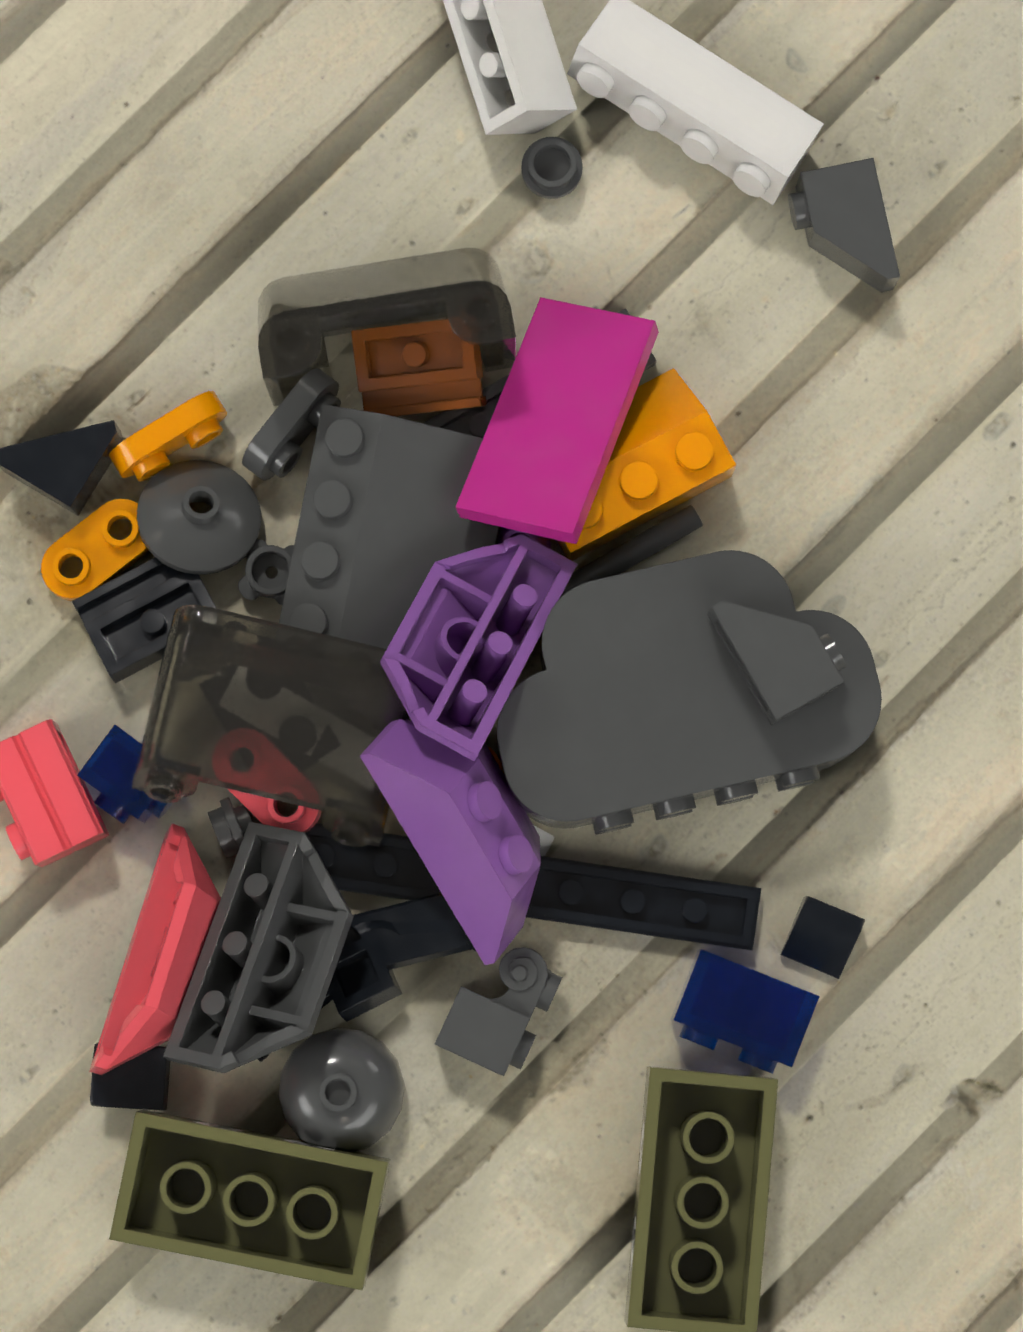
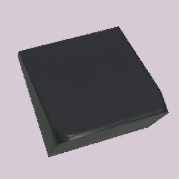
[780,896,865,979]
[90,1043,171,1110]

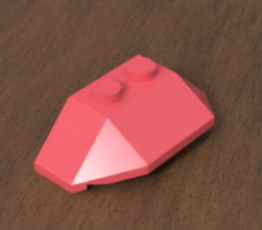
[89,824,221,1075]

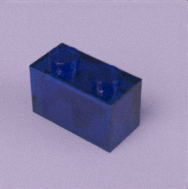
[670,949,820,1074]

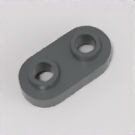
[242,368,341,481]

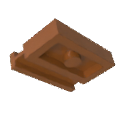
[351,315,487,416]

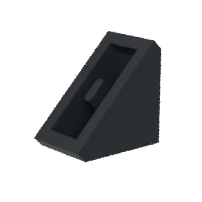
[0,420,123,516]

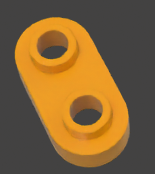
[109,391,227,482]
[41,499,149,601]

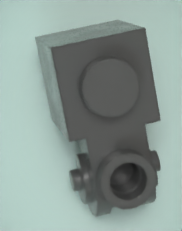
[435,947,563,1076]

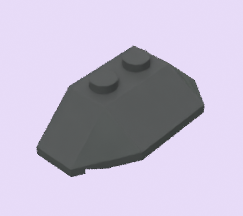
[163,822,354,1073]

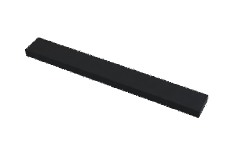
[306,823,761,951]

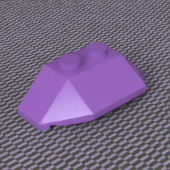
[380,534,577,761]
[360,719,541,965]

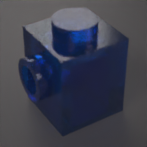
[77,725,181,824]

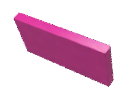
[456,297,659,544]

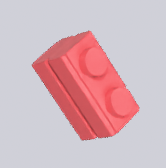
[0,719,109,867]

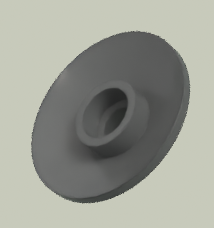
[137,460,261,575]

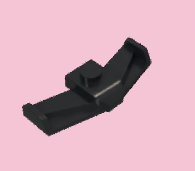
[258,893,476,1062]

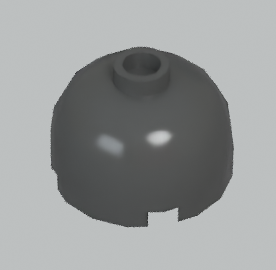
[278,1027,405,1152]

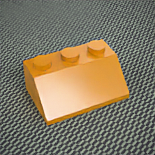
[557,368,736,561]

